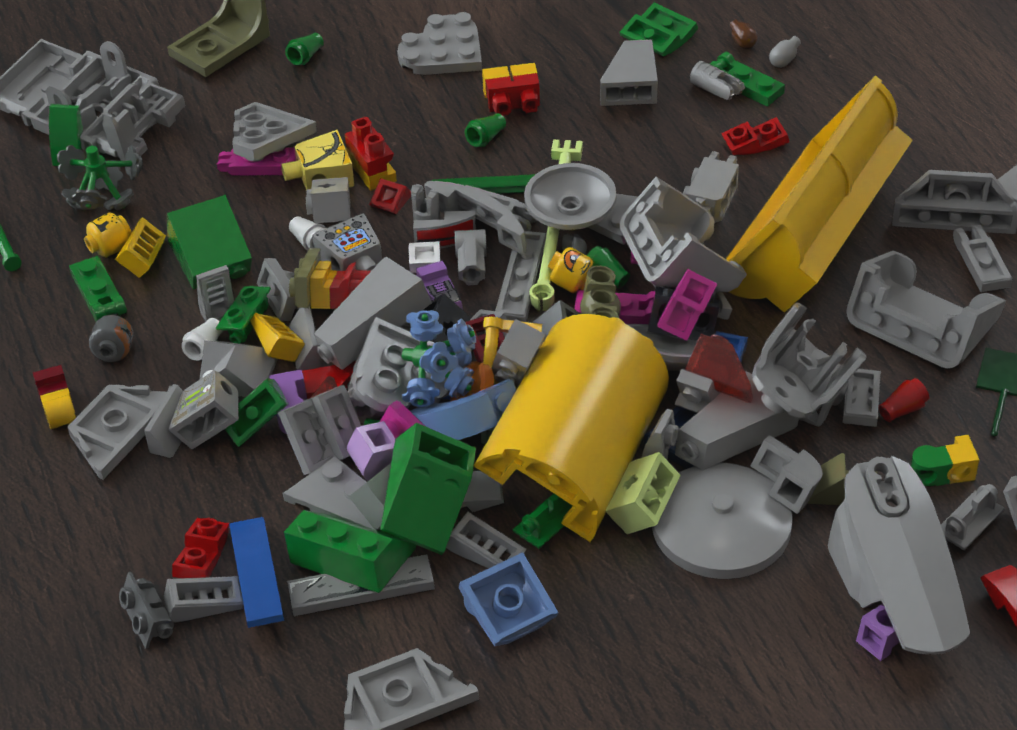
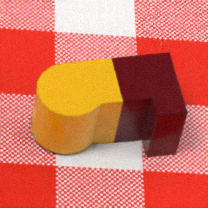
[32,365,76,429]

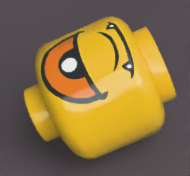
[548,247,593,293]

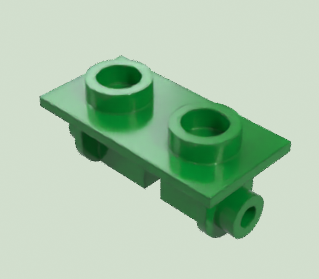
[216,286,271,344]
[513,493,573,549]

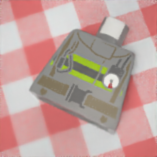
[169,370,238,449]

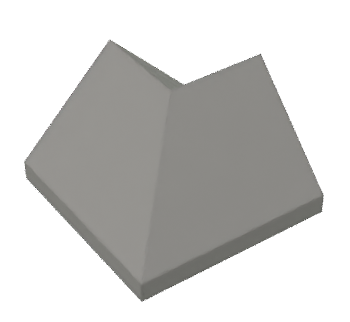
[200,341,278,397]

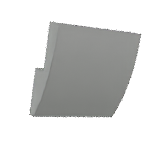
[278,385,361,475]

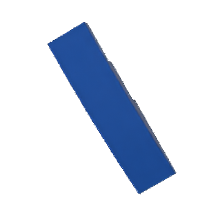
[229,517,284,628]

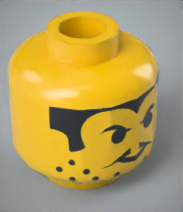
[84,212,132,258]

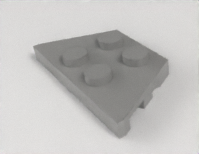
[67,385,171,480]
[344,648,479,730]

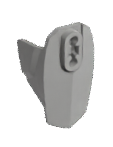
[752,302,866,418]

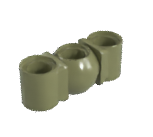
[580,265,621,318]

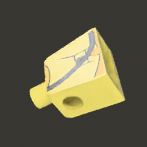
[281,130,354,191]

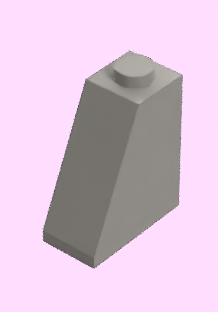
[600,40,658,106]

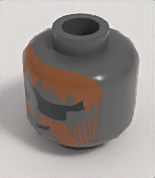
[89,315,134,362]

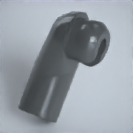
[562,233,587,255]

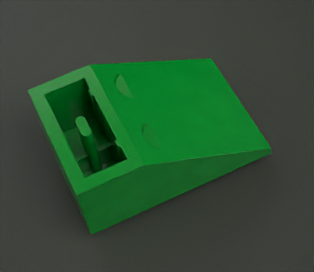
[380,423,476,555]

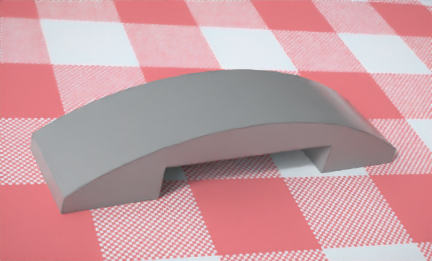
[424,181,527,255]

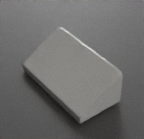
[289,304,322,371]
[144,384,183,458]

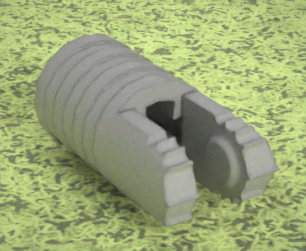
[690,61,745,100]
[411,184,440,221]

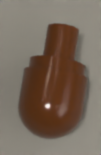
[730,20,758,49]

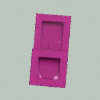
[657,269,717,341]

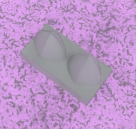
[257,258,299,321]

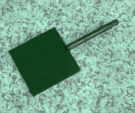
[976,347,1017,436]

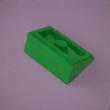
[225,378,288,447]

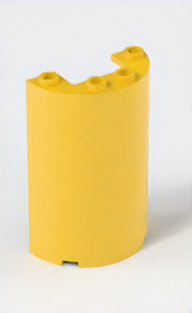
[474,314,669,542]

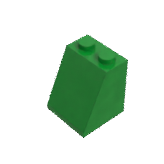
[167,195,252,289]

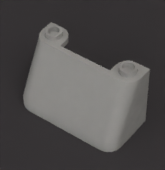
[620,176,747,292]
[846,250,1006,368]

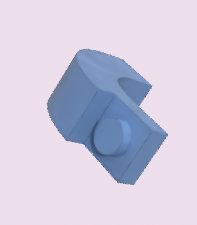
[410,379,516,440]

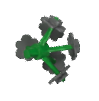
[57,145,142,210]

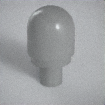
[769,36,801,68]

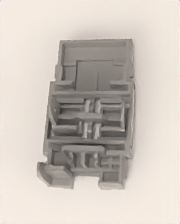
[0,39,186,161]

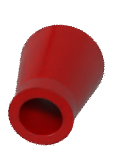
[878,378,930,422]

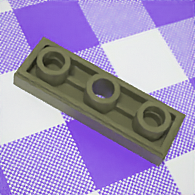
[289,248,321,308]

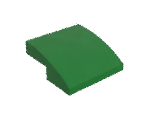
[619,2,698,56]

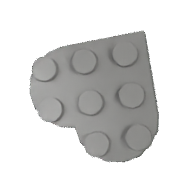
[397,12,482,75]
[352,317,453,413]

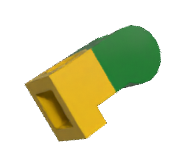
[911,435,979,486]

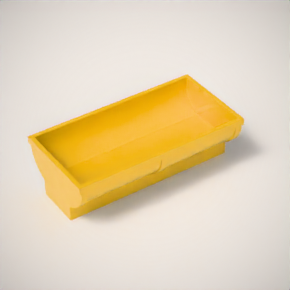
[726,75,913,312]

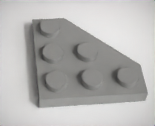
[233,102,317,161]

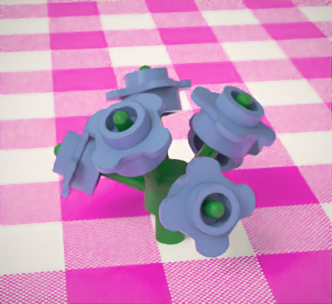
[402,310,476,407]

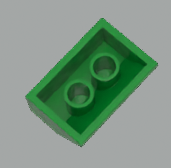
[284,510,416,593]

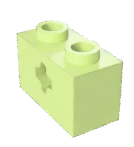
[606,452,681,534]

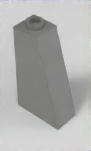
[314,257,432,370]
[675,371,799,470]

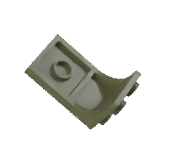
[167,0,270,77]

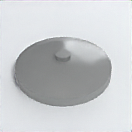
[652,463,792,579]

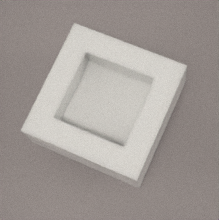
[409,241,440,273]

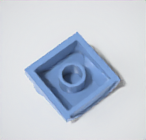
[459,552,559,646]

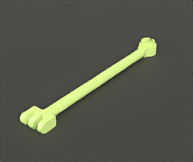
[529,139,583,311]

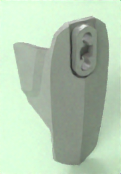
[828,456,970,654]

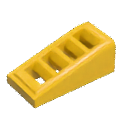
[115,217,166,278]
[250,313,305,362]

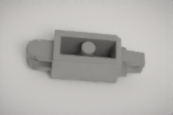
[683,151,739,223]

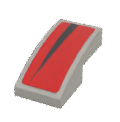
[413,211,476,249]

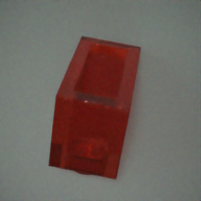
[685,334,753,403]

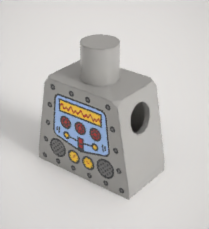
[312,213,382,271]

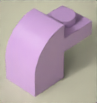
[347,421,395,481]

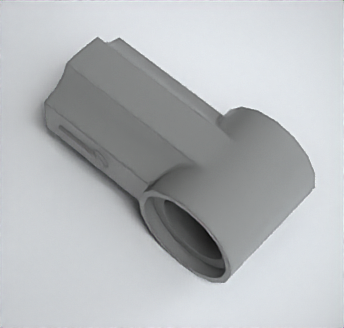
[455,229,487,285]

